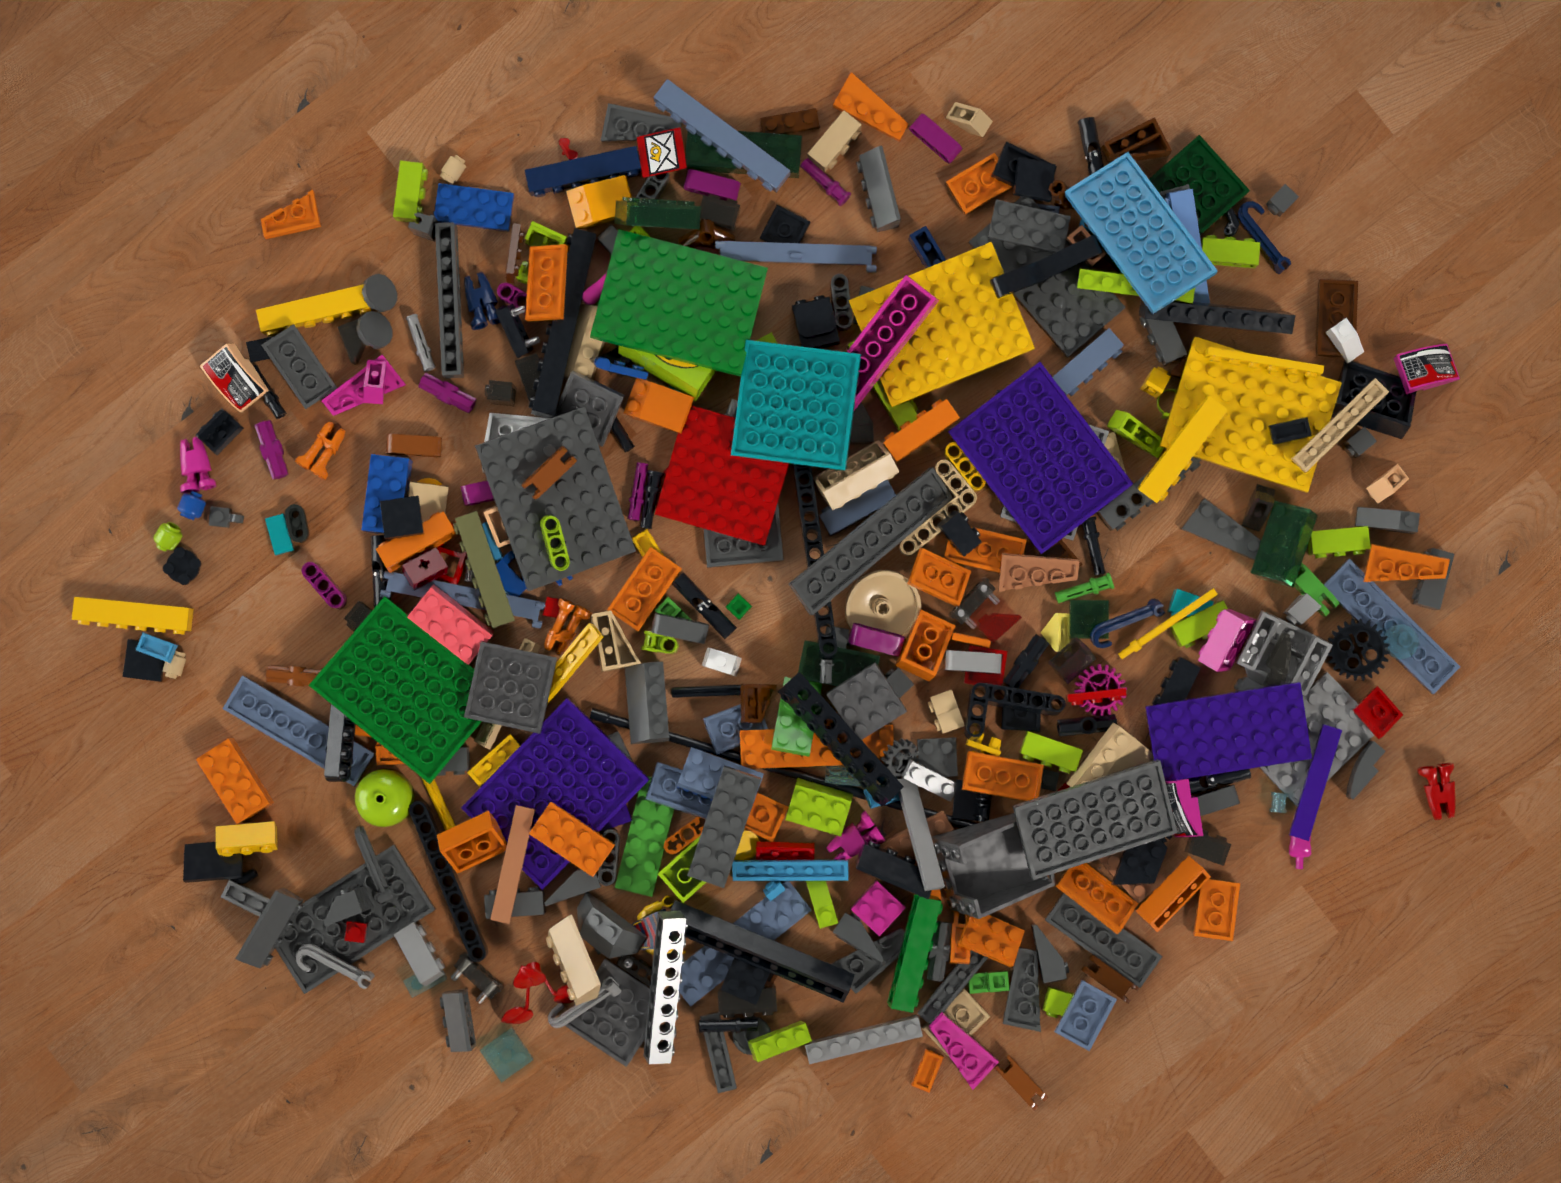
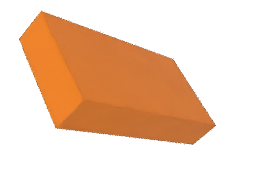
[951,632,991,648]
[911,1049,944,1093]

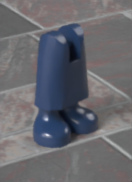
[464,272,501,330]

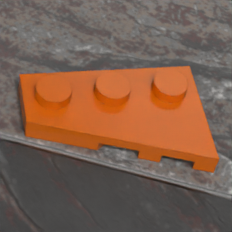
[261,190,321,239]

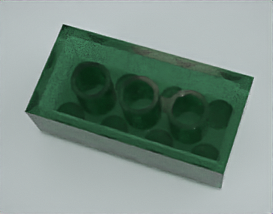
[615,197,701,229]
[1251,501,1318,588]
[798,640,880,686]

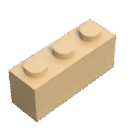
[807,110,862,172]

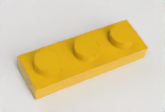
[467,734,521,787]

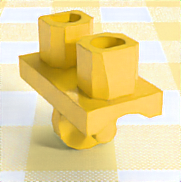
[965,731,1001,757]

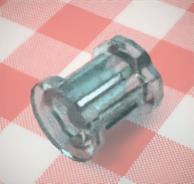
[1269,792,1289,813]

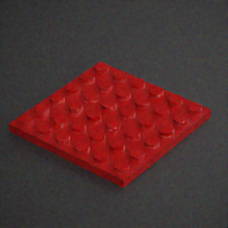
[655,405,789,546]

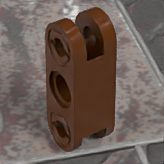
[1081,954,1139,1004]

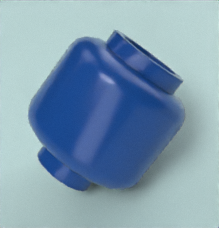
[177,491,206,521]

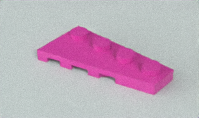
[322,354,406,416]
[929,1012,999,1090]

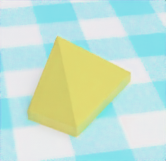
[1041,613,1071,652]

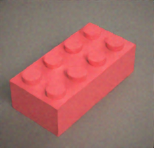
[407,584,494,665]

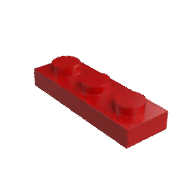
[1065,688,1127,706]
[756,842,815,860]

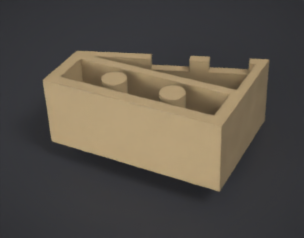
[591,611,641,672]

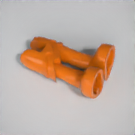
[294,421,346,480]
[544,597,592,656]

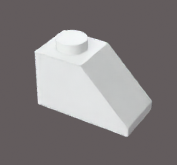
[1325,318,1364,363]

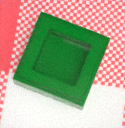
[725,593,752,620]

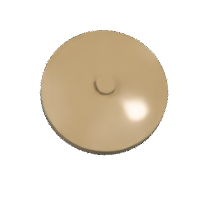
[845,570,921,638]

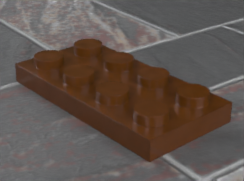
[1316,279,1358,357]

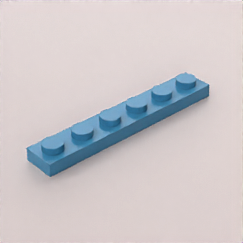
[732,860,849,881]

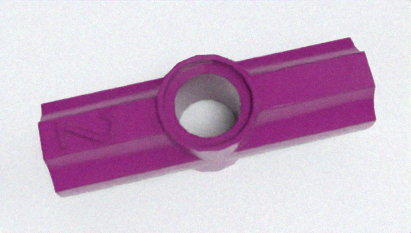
[418,373,477,414]
[255,420,289,480]

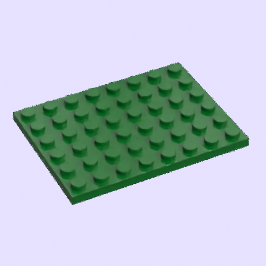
[590,229,768,377]
[309,596,482,784]

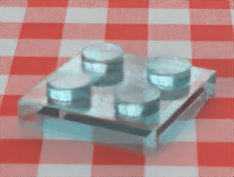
[480,1027,534,1082]

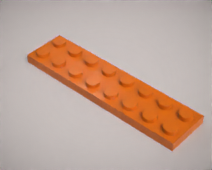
[739,725,894,769]

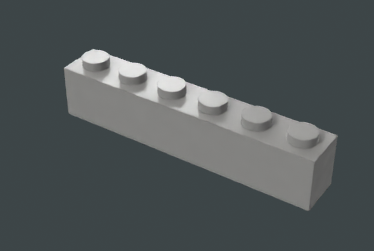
[805,1015,923,1064]

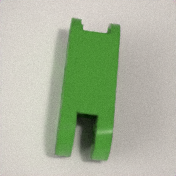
[1286,562,1340,617]

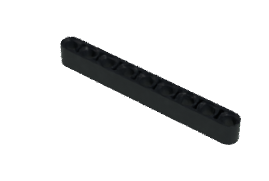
[409,800,488,962]

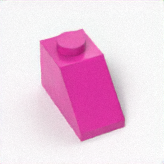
[363,360,387,404]

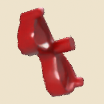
[558,138,578,160]

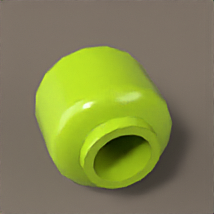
[153,522,183,551]

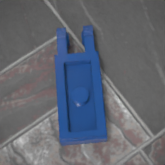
[594,357,648,380]

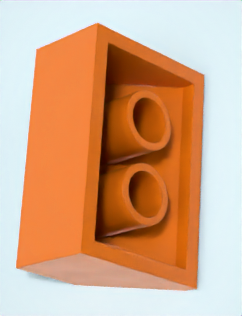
[437,810,507,874]

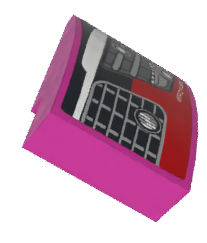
[1394,344,1460,394]
[1165,779,1203,837]

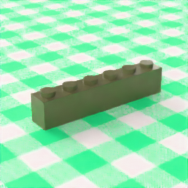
[453,511,515,628]

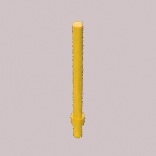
[1118,588,1218,659]

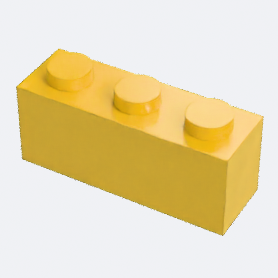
[216,821,278,857]

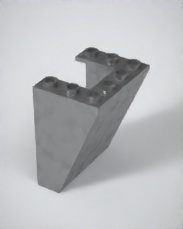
[931,813,1056,919]

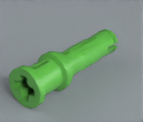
[1055,572,1114,604]

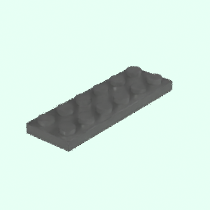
[687,765,761,888]
[1044,893,1162,988]

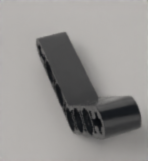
[990,235,1103,299]

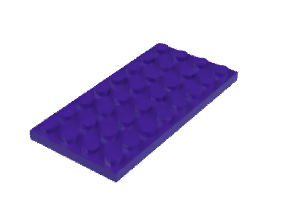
[1145,682,1312,781]

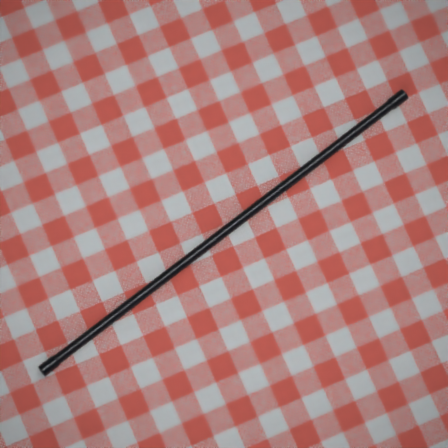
[589,708,977,828]

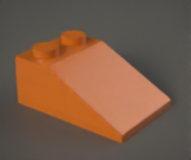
[623,378,694,433]
[895,610,956,682]

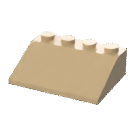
[1066,723,1153,787]

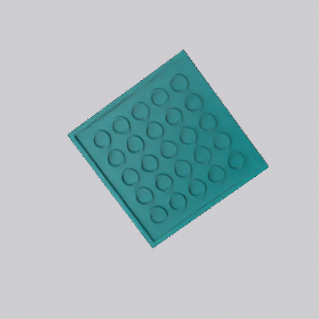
[731,340,861,471]

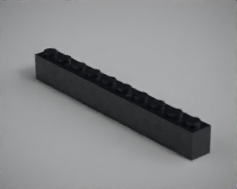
[528,228,597,419]
[670,900,855,1003]

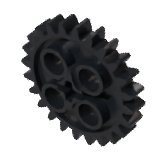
[1327,618,1390,681]

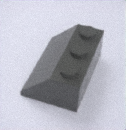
[324,885,373,926]
[440,988,477,1052]

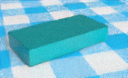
[265,513,295,556]

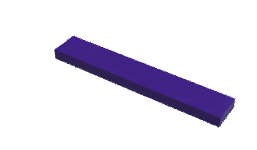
[1289,724,1342,841]

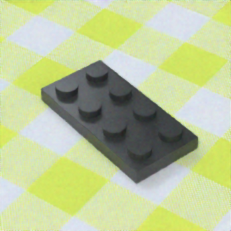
[987,199,1071,253]
[261,324,337,409]

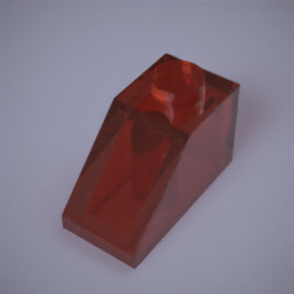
[976,613,1022,644]

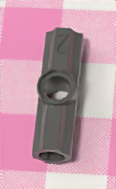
[927,921,952,981]

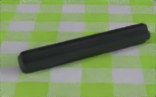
[671,685,741,698]

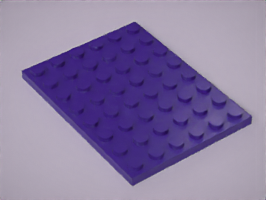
[948,362,1133,554]
[461,698,650,890]

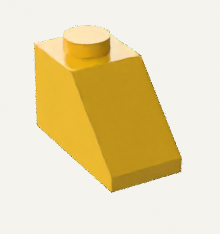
[1140,367,1171,398]

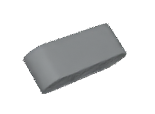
[945,650,1002,674]

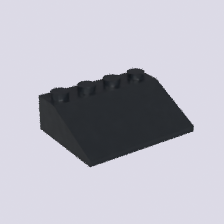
[1332,360,1417,439]

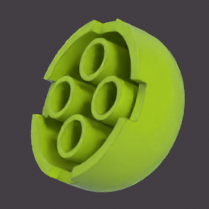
[355,769,414,827]

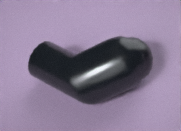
[1223,208,1240,237]
[230,868,258,885]

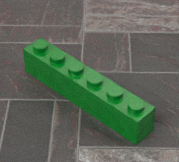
[887,894,943,1013]

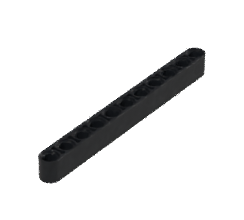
[792,464,837,659]

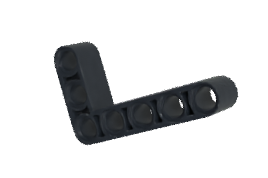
[964,683,1066,741]

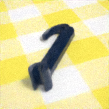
[1237,201,1291,274]
[1090,598,1165,648]

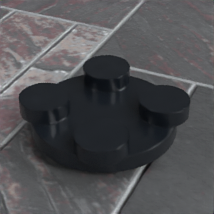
[163,547,202,585]

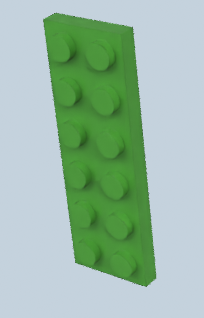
[615,776,674,897]

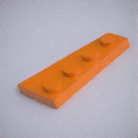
[833,72,909,142]
[1363,544,1450,582]

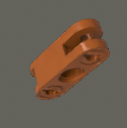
[521,446,577,500]
[995,1055,1049,1111]

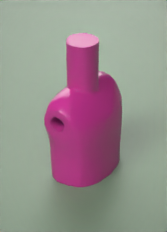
[1289,835,1311,869]

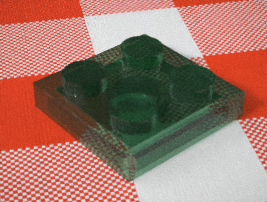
[1069,600,1109,639]

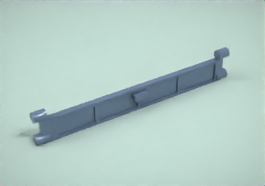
[715,241,877,273]
[380,571,546,629]

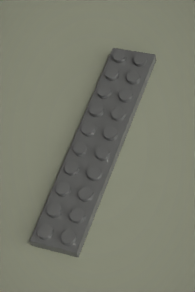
[789,467,953,615]

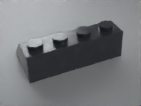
[855,840,932,899]

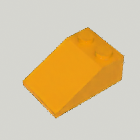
[566,175,636,230]

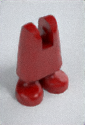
[1417,763,1456,820]

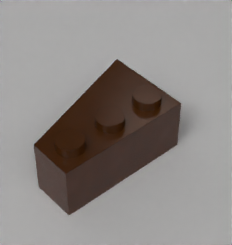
[1101,117,1172,164]

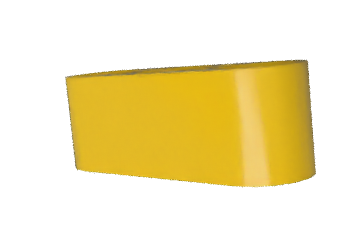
[944,442,986,492]

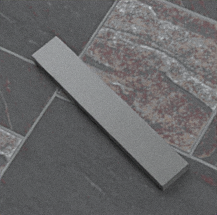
[897,778,945,891]

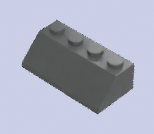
[856,145,901,232]
[625,661,669,744]
[235,888,304,969]

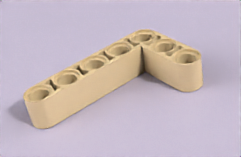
[899,460,977,556]

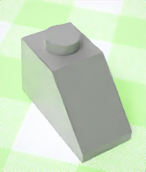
[1284,593,1321,625]

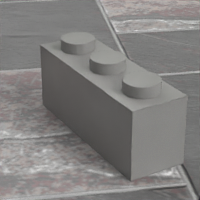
[394,922,445,986]

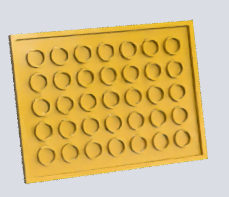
[849,242,1035,407]
[1160,337,1342,493]

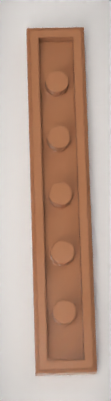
[490,805,536,924]

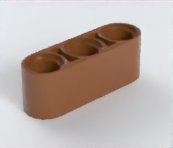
[386,434,442,457]

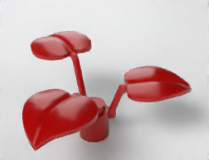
[501,962,574,1024]

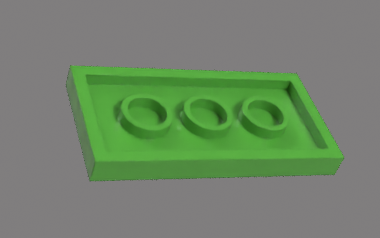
[771,677,822,757]

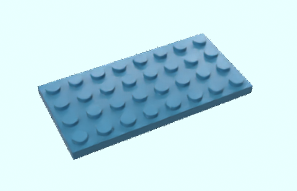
[1064,152,1218,314]

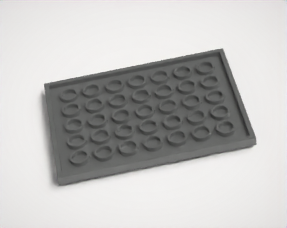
[475,406,636,591]

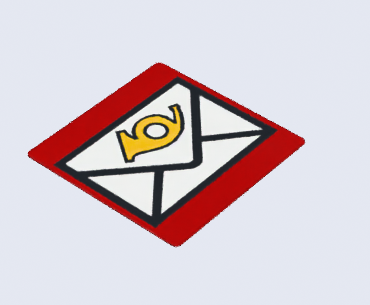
[637,127,687,178]

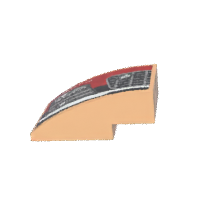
[200,344,269,413]

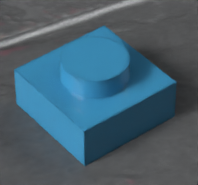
[763,881,786,902]

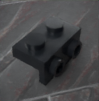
[196,408,244,456]

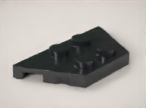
[1111,839,1168,886]

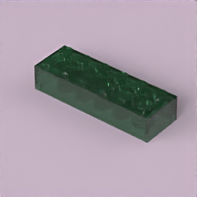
[685,131,802,178]

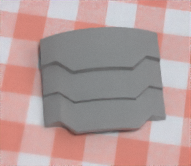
[1236,610,1333,696]

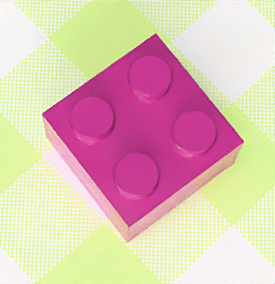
[850,880,906,936]

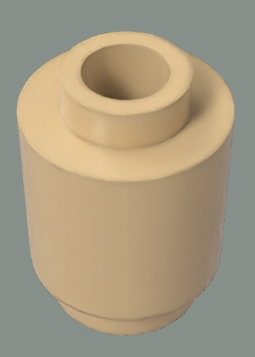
[440,155,466,184]
[162,651,186,679]

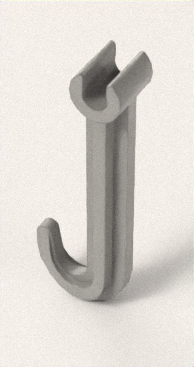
[296,944,375,989]
[548,976,622,1028]

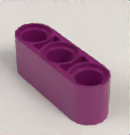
[909,113,963,164]
[683,169,741,202]
[497,283,545,322]
[461,481,494,506]
[301,562,347,609]
[848,623,905,656]

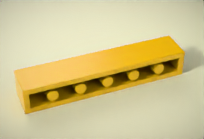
[256,284,373,337]
[1137,395,1228,503]
[72,597,194,635]

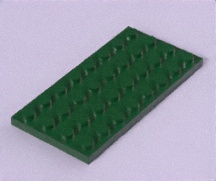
[1088,135,1250,273]

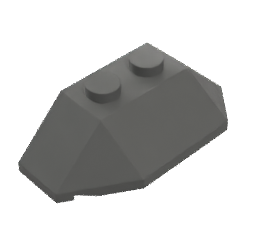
[577,892,647,958]

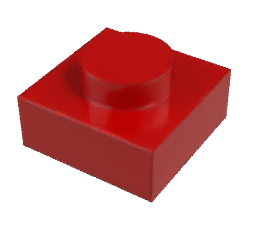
[344,921,368,943]

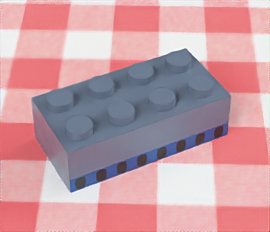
[677,747,764,814]

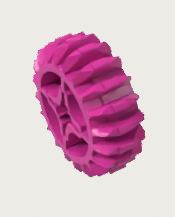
[1074,664,1127,716]

